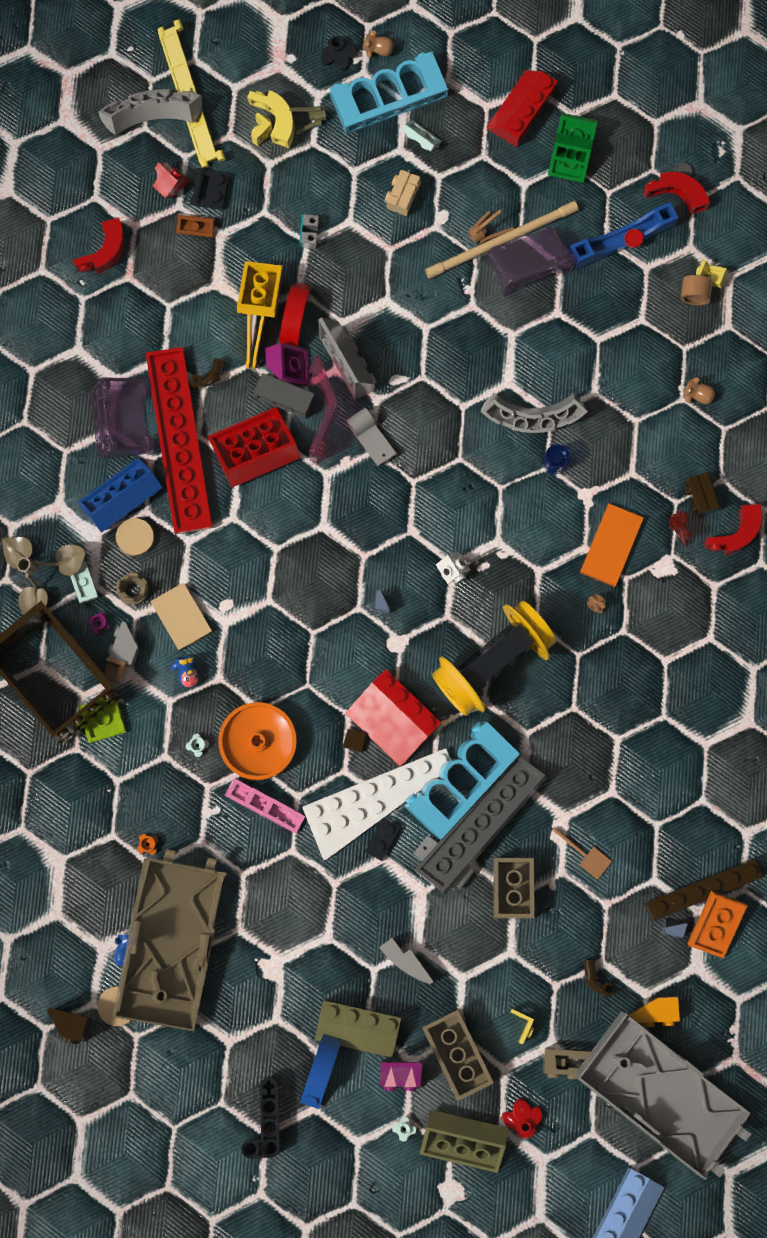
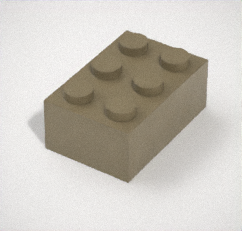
[493,858,534,919]

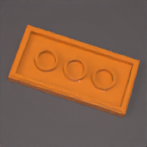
[580,503,643,587]

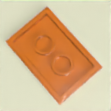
[687,891,748,959]

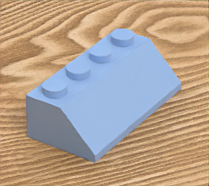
[593,1167,664,1238]

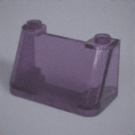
[487,226,575,297]
[91,377,155,459]

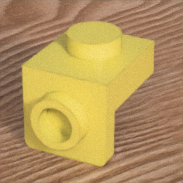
[696,260,728,288]

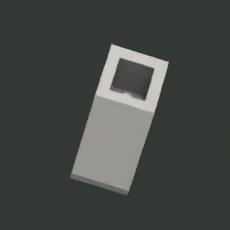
[108,622,139,668]

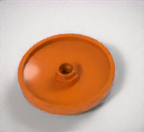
[218,702,297,781]

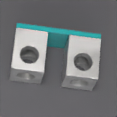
[299,214,319,248]

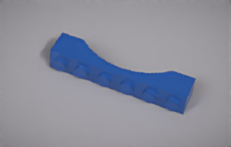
[568,202,678,269]

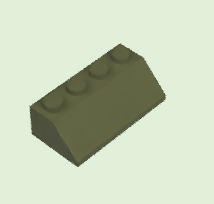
[315,1001,401,1058]
[420,1110,508,1173]

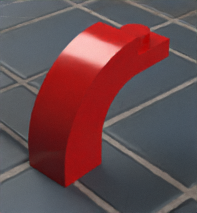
[643,172,710,215]
[73,217,124,274]
[279,283,312,347]
[704,504,762,555]

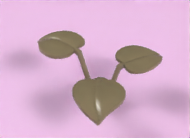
[2,537,86,615]

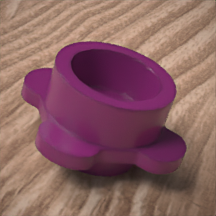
[88,612,110,634]

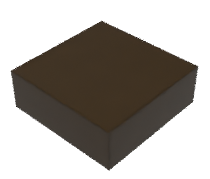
[343,729,366,753]

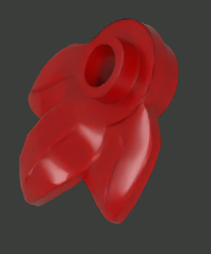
[502,1098,542,1139]

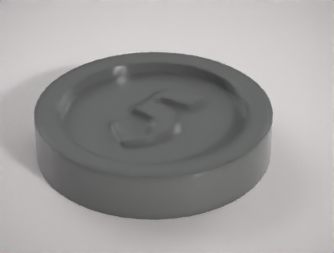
[674,163,692,177]

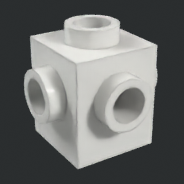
[436,551,471,584]

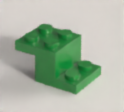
[548,113,598,183]

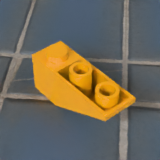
[628,997,680,1027]

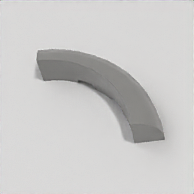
[98,89,202,135]
[481,393,588,433]

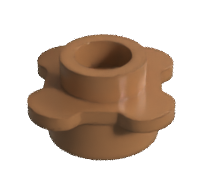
[586,595,606,613]

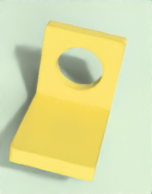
[510,1009,534,1044]

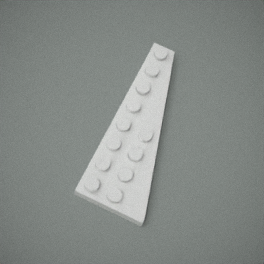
[302,748,453,861]

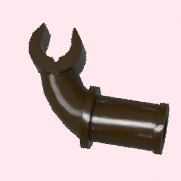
[190,358,225,391]
[583,960,614,997]

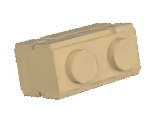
[385,170,421,216]

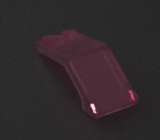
[309,355,338,463]

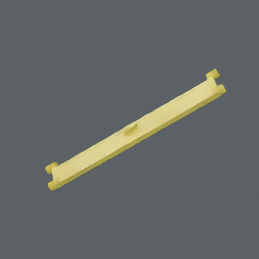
[158,20,225,169]

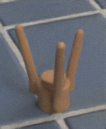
[467,210,514,244]

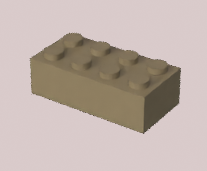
[422,1010,493,1101]

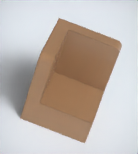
[104,657,128,684]

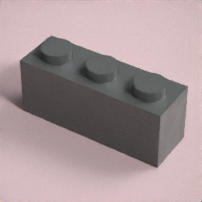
[253,373,315,419]

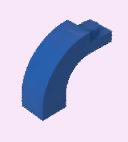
[300,1034,342,1109]

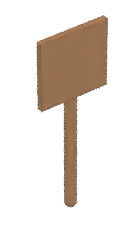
[553,828,612,880]

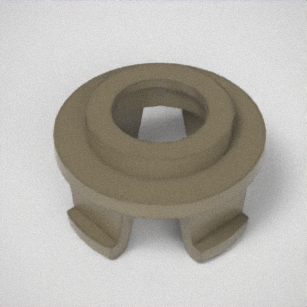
[116,572,149,605]

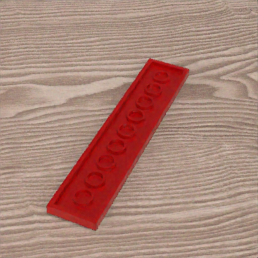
[146,347,212,534]

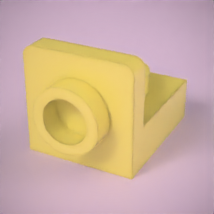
[251,113,272,146]

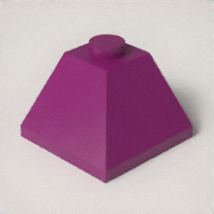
[265,343,310,386]

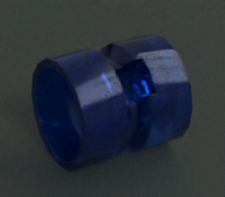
[543,444,570,475]

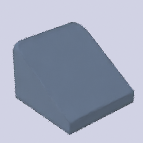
[375,590,390,614]

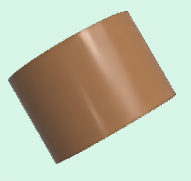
[680,275,713,305]

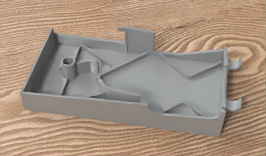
[573,1011,751,1180]

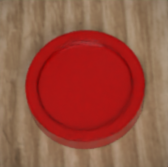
[624,229,643,248]

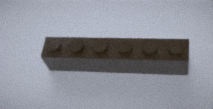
[644,859,763,922]

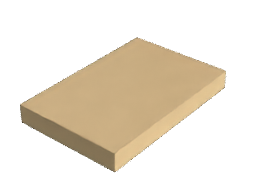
[150,583,212,651]

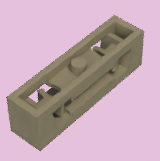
[543,1049,590,1080]

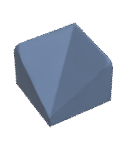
[662,918,687,938]

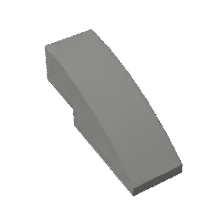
[379,938,433,985]

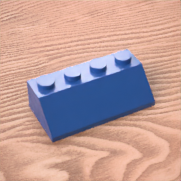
[77,458,162,533]

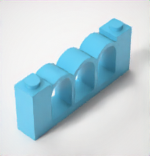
[330,51,448,134]
[404,721,520,840]

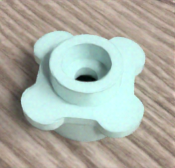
[186,734,209,757]
[392,1117,416,1142]

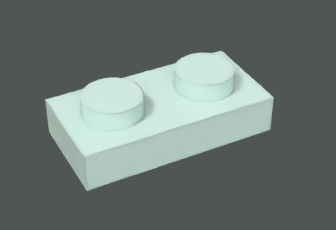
[402,120,441,151]
[70,561,98,604]

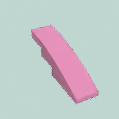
[224,779,305,834]

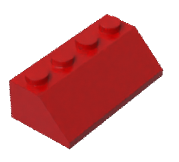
[486,70,558,147]

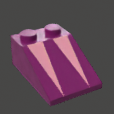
[380,1062,422,1091]

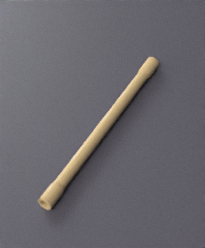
[425,201,579,279]

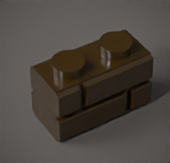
[683,472,721,517]

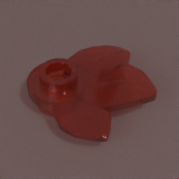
[669,510,692,546]

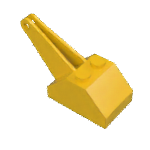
[237,261,282,369]

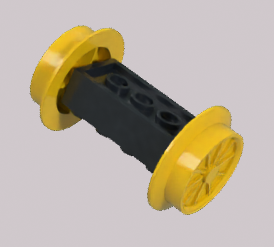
[432,601,556,716]

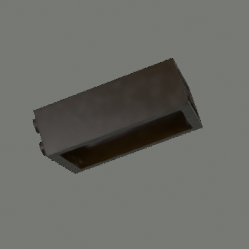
[0,601,120,744]

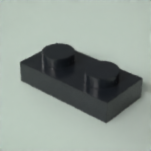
[365,818,401,862]

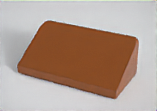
[176,213,216,237]

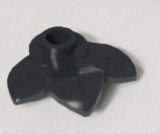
[321,36,357,71]

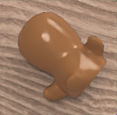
[363,30,394,58]
[683,377,715,404]

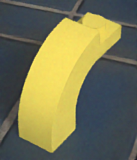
[247,90,295,148]

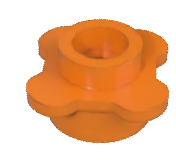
[137,834,158,855]

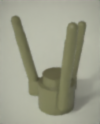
[289,105,326,134]

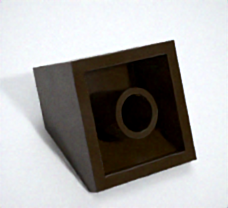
[47,1008,92,1044]

